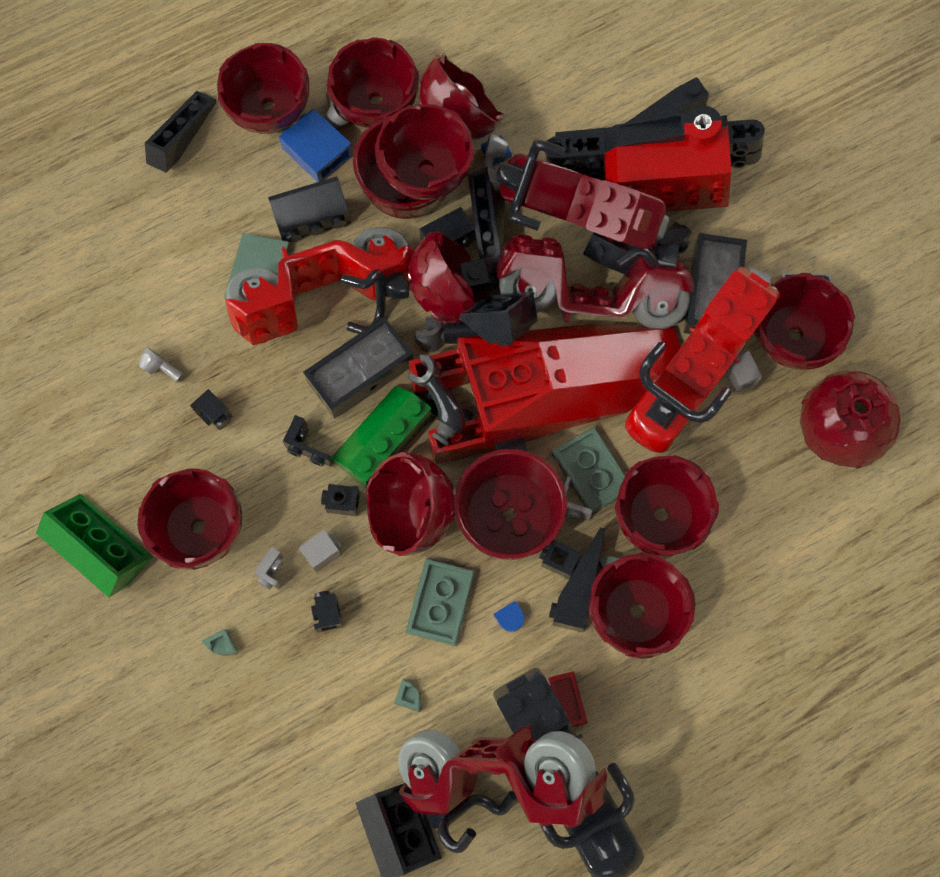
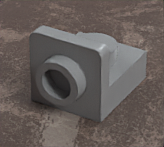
[254,547,283,590]

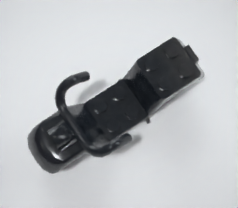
[493,667,644,877]

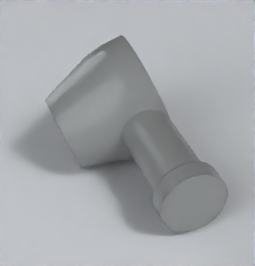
[325,91,350,129]
[482,134,507,169]
[139,347,184,383]

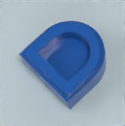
[493,601,524,632]

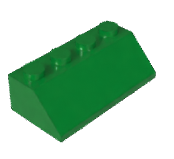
[331,386,433,488]
[36,494,153,598]

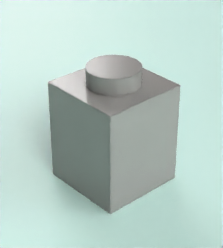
[725,351,762,393]
[299,530,341,572]

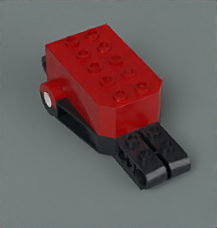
[545,106,765,212]

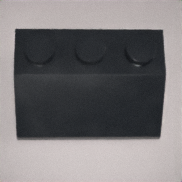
[268,176,351,242]
[460,292,538,346]
[355,783,442,877]

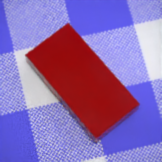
[548,671,588,727]

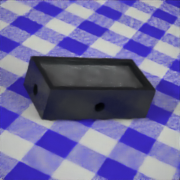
[683,233,747,334]
[303,317,414,419]

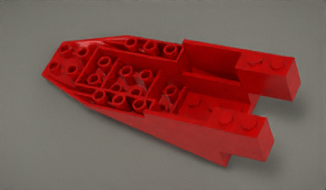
[409,323,681,465]

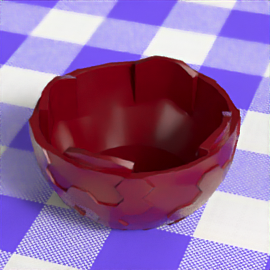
[326,37,419,128]
[217,43,309,134]
[419,53,504,141]
[375,104,474,200]
[407,231,489,323]
[755,272,856,370]
[800,371,901,469]
[366,452,455,556]
[615,455,719,557]
[137,468,242,570]
[589,552,696,659]

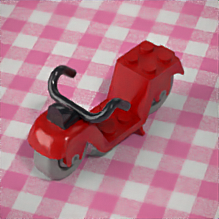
[225,227,414,345]
[625,267,780,453]

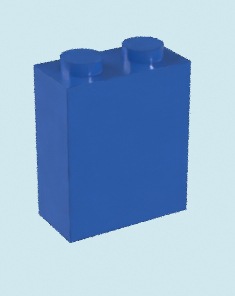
[279,108,353,182]

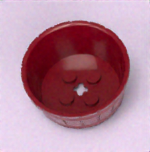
[353,115,446,219]
[454,449,567,560]

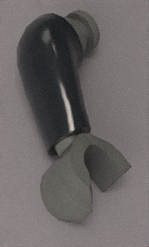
[414,316,479,352]
[408,355,465,446]

